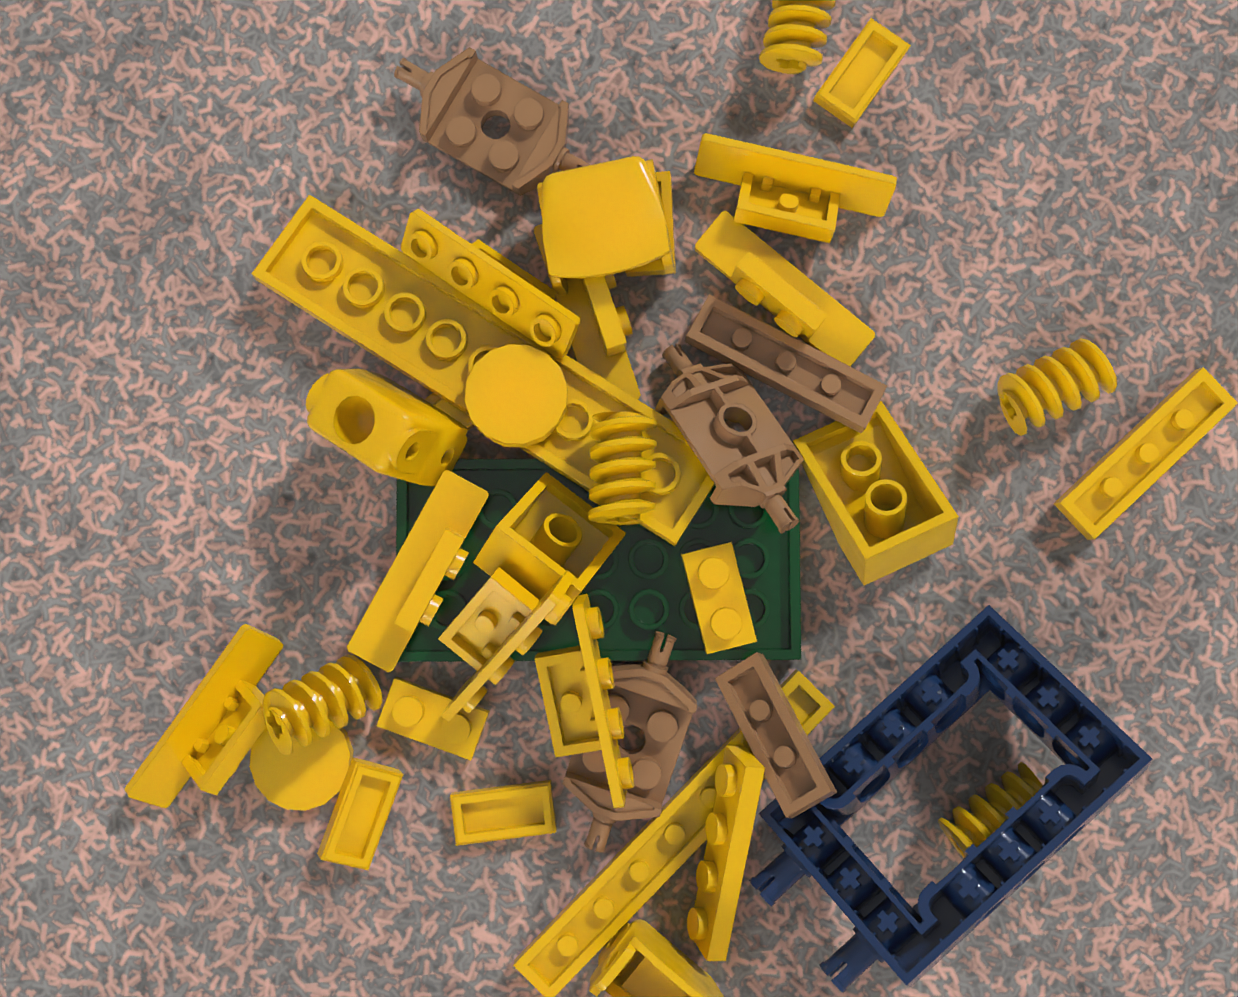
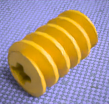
[759,0,836,74]
[997,338,1117,436]
[588,411,657,525]
[263,654,382,756]
[938,762,1043,858]

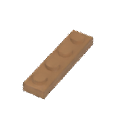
[685,294,887,434]

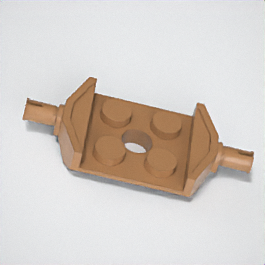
[394,47,590,196]
[655,343,804,533]
[562,631,697,852]

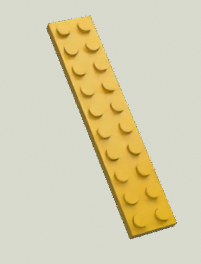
[251,194,715,546]

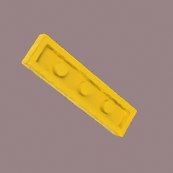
[1053,367,1238,540]
[687,745,765,961]

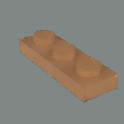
[715,652,837,818]

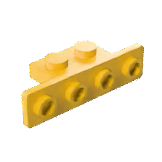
[694,133,897,243]
[401,209,581,359]
[694,211,875,367]
[534,224,641,400]
[347,470,489,672]
[438,567,576,722]
[535,594,634,809]
[124,624,283,808]

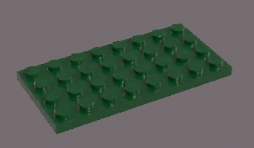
[396,459,801,662]

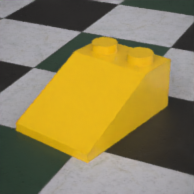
[793,401,959,586]

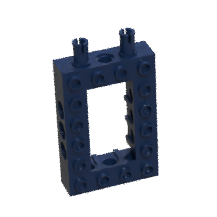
[749,605,1153,993]

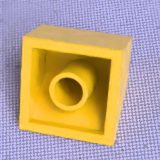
[473,472,626,626]

